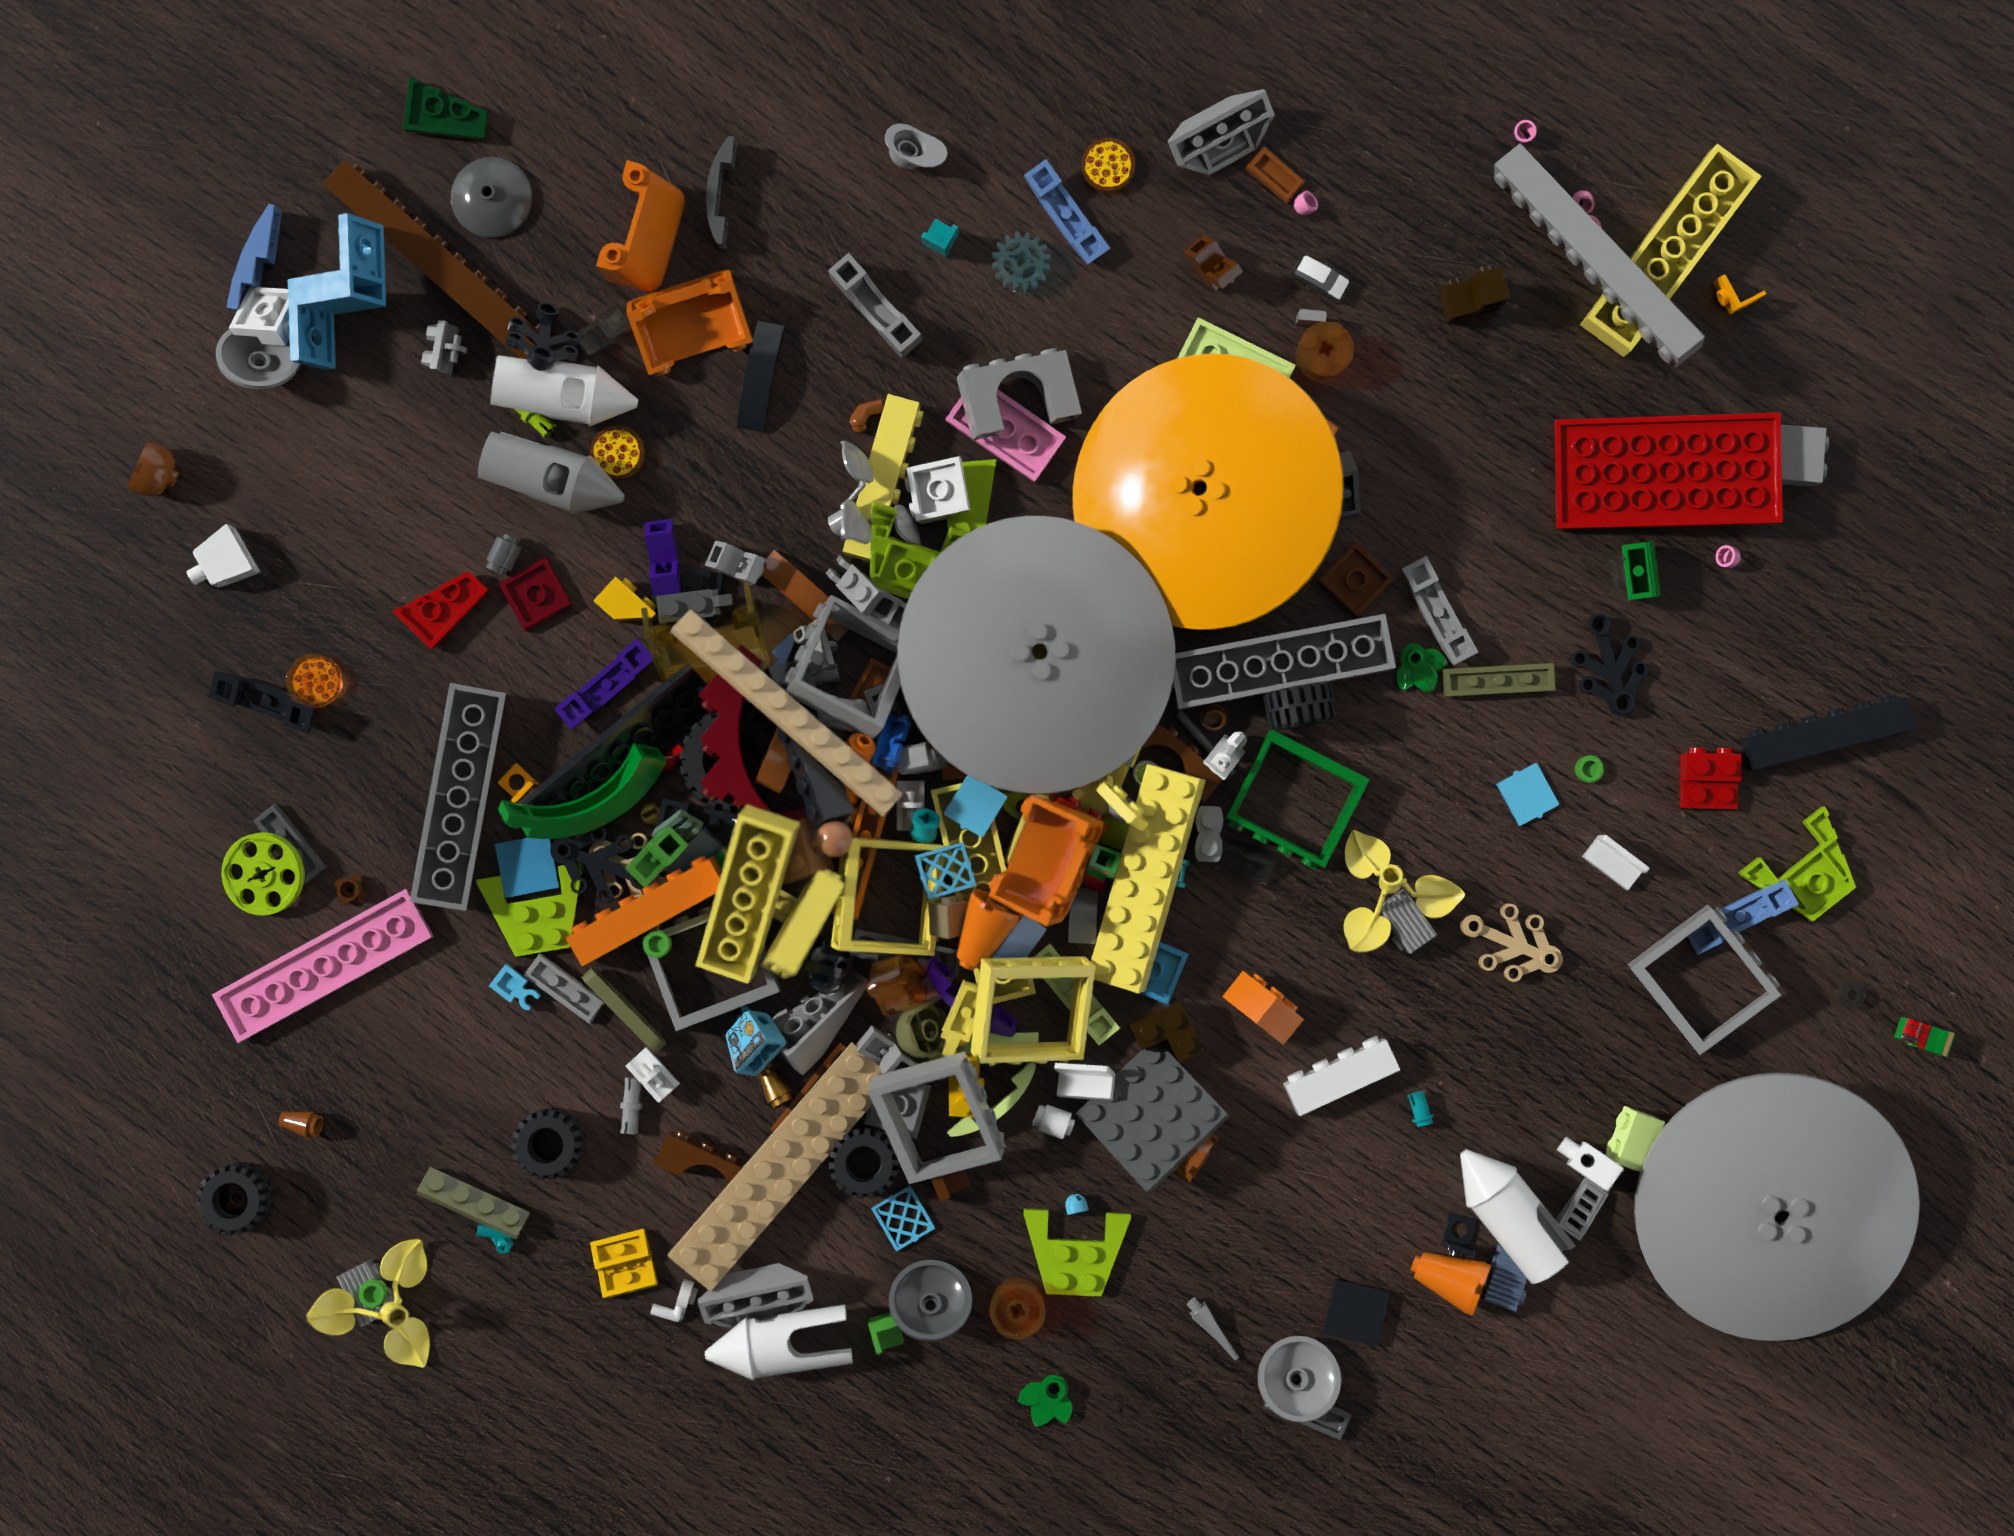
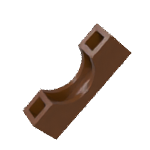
[1140,723,1223,803]
[654,1130,745,1184]

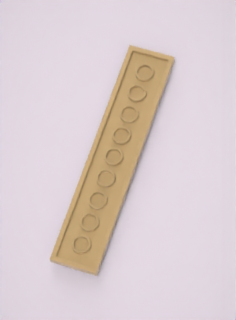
[668,1042,883,1292]

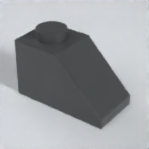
[1339,451,1361,517]

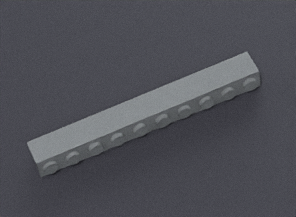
[1494,144,1705,368]

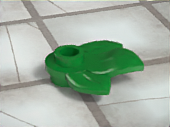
[1396,643,1448,693]
[1018,1374,1072,1427]

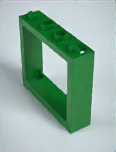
[1224,729,1370,870]

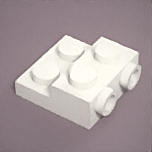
[229,287,290,346]
[905,456,971,524]

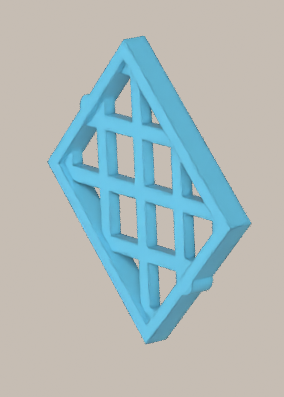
[915,842,976,900]
[871,1185,935,1251]

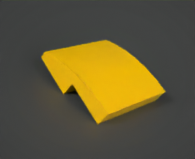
[590,1229,658,1299]

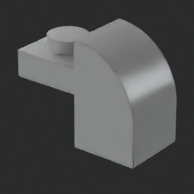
[705,540,766,585]
[856,1026,920,1074]

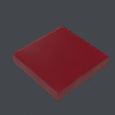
[498,557,574,632]

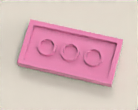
[945,390,1066,483]

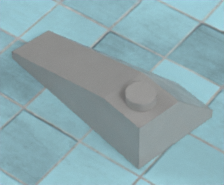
[772,968,870,1075]

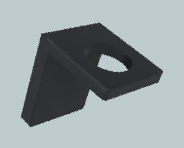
[1441,1213,1476,1258]

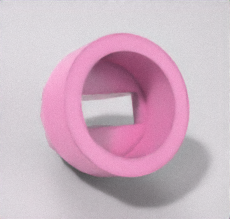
[1514,120,1536,143]
[1572,190,1595,214]
[1294,191,1318,215]
[1716,545,1741,568]

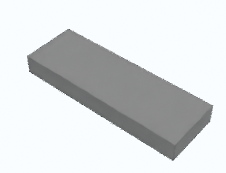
[523,953,605,1024]

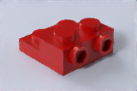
[1680,748,1741,809]

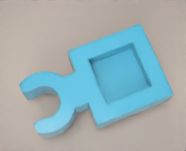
[489,964,541,1011]

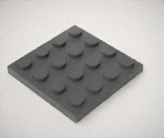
[1075,1043,1230,1194]

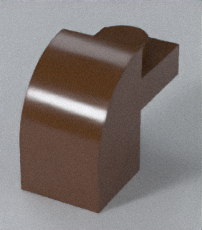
[1183,235,1243,291]

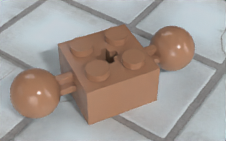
[782,818,852,885]

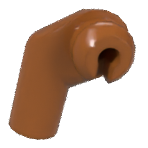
[850,399,884,433]

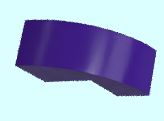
[644,519,681,597]

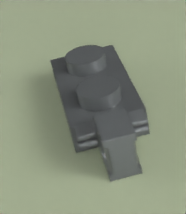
[656,589,734,624]

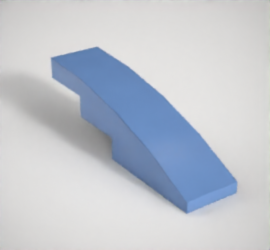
[226,204,282,314]

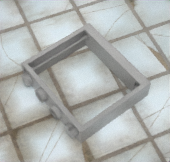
[785,595,901,739]
[1627,904,1781,1055]
[641,905,782,1031]
[868,1051,1006,1184]

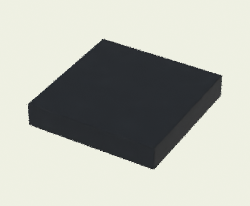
[1322,1279,1390,1347]

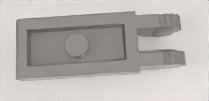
[826,555,885,616]

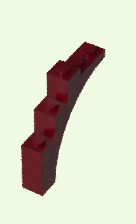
[699,644,775,814]

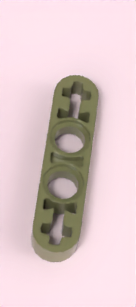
[582,967,667,1053]

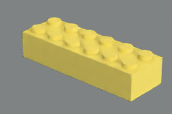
[696,805,800,984]

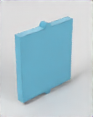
[1496,763,1559,826]
[944,775,1008,838]

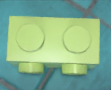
[1605,1106,1665,1172]

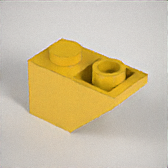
[593,576,658,622]

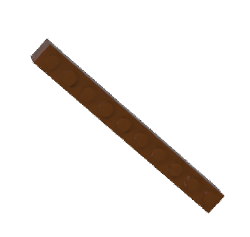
[323,159,540,359]

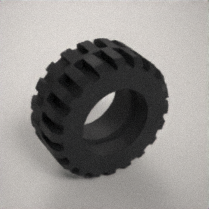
[680,709,778,814]

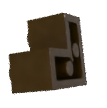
[1439,265,1510,323]
[1128,999,1204,1063]

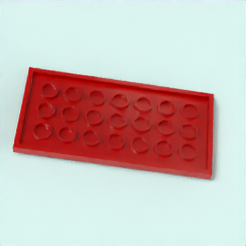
[1554,413,1783,530]

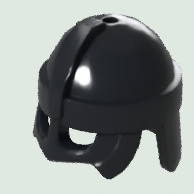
[803,936,855,995]

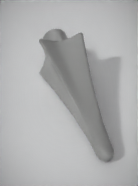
[1187,1298,1239,1360]

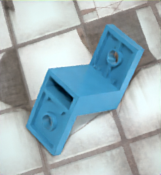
[288,213,386,370]

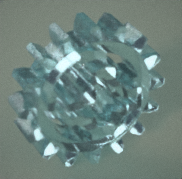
[992,231,1051,292]

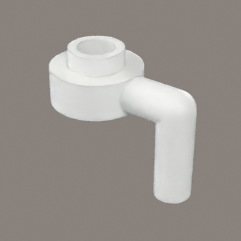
[650,1279,698,1322]

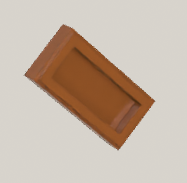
[1246,146,1305,204]

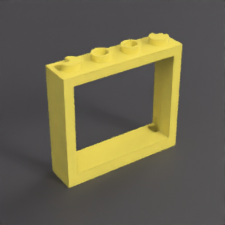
[831,837,947,956]
[760,869,845,979]
[971,956,1095,1066]

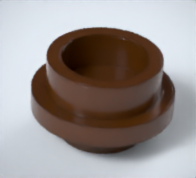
[1199,704,1227,731]

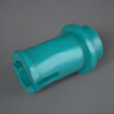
[1407,1090,1434,1127]

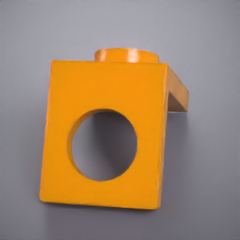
[1713,274,1766,315]
[498,763,540,803]

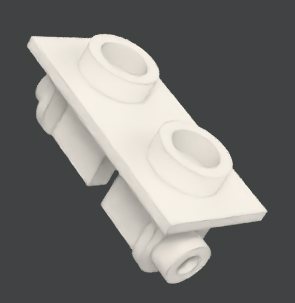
[1203,732,1247,780]

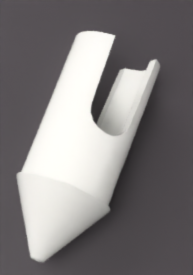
[491,355,638,427]
[1460,1149,1576,1284]
[705,1305,853,1381]

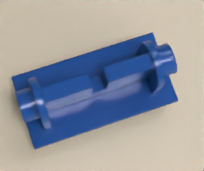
[870,712,912,773]

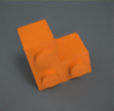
[1222,971,1304,1045]

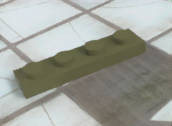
[1443,663,1555,697]
[417,1167,530,1240]

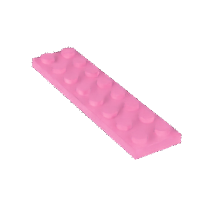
[212,889,434,1043]

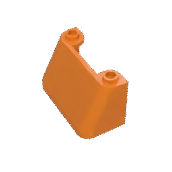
[596,160,685,293]
[627,270,753,376]
[988,795,1104,926]

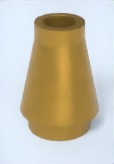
[758,1066,793,1109]

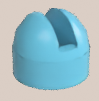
[1065,1194,1089,1215]

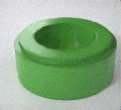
[1575,755,1604,783]
[643,930,672,958]
[358,1279,388,1308]

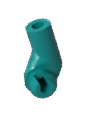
[476,1223,513,1254]

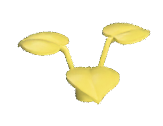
[1344,830,1465,952]
[307,1239,430,1367]

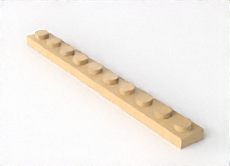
[671,609,902,816]

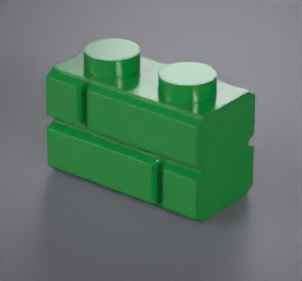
[1621,541,1661,600]

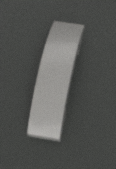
[1401,556,1478,666]

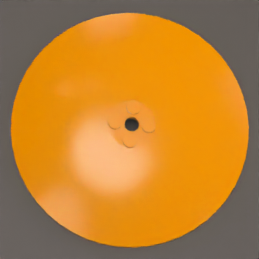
[1073,354,1343,630]

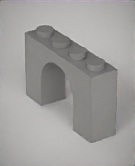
[956,348,1082,441]

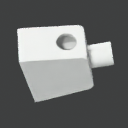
[187,524,260,588]
[1557,1137,1623,1191]

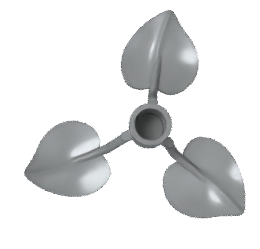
[828,441,921,545]

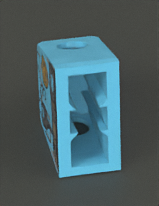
[726,1006,787,1076]

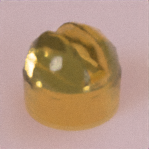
[640,803,660,824]

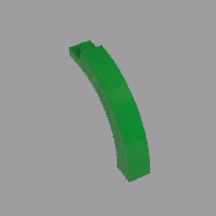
[498,743,667,839]

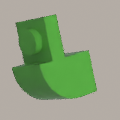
[625,826,689,888]

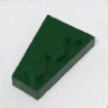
[403,76,489,141]

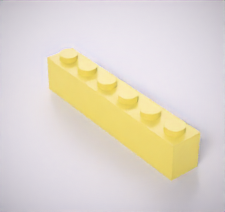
[843,394,924,562]

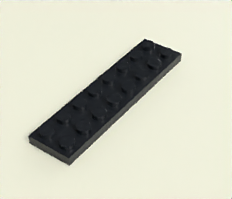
[519,662,709,841]

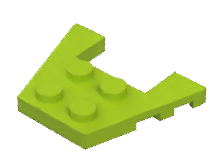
[870,501,970,599]
[1738,806,1856,921]
[476,862,584,957]
[1023,1208,1131,1296]

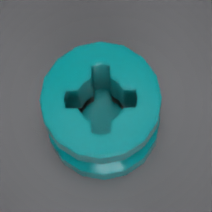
[909,809,940,844]

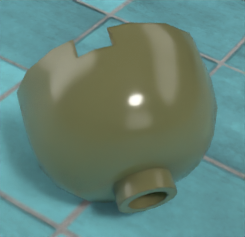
[895,1003,947,1059]

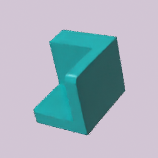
[921,218,959,258]

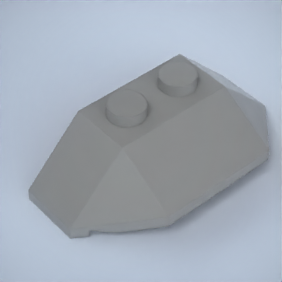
[1168,89,1275,175]
[698,1263,813,1329]

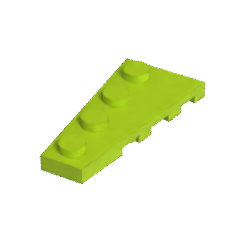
[947,459,996,532]

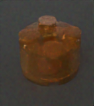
[1295,322,1354,382]
[866,954,927,1016]
[990,1278,1046,1340]

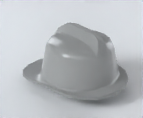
[885,123,947,169]

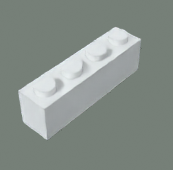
[1283,1036,1400,1116]

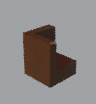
[931,1170,970,1202]

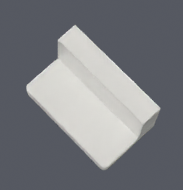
[1582,835,1650,890]
[1054,1063,1116,1101]

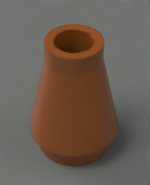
[279,1111,323,1139]

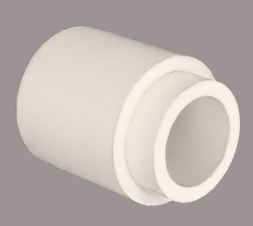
[1032,1105,1075,1139]

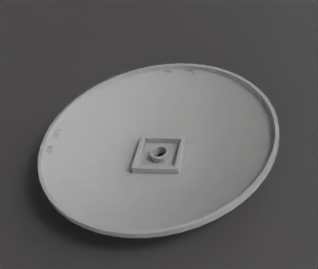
[898,516,1175,794]
[1634,1073,1919,1341]

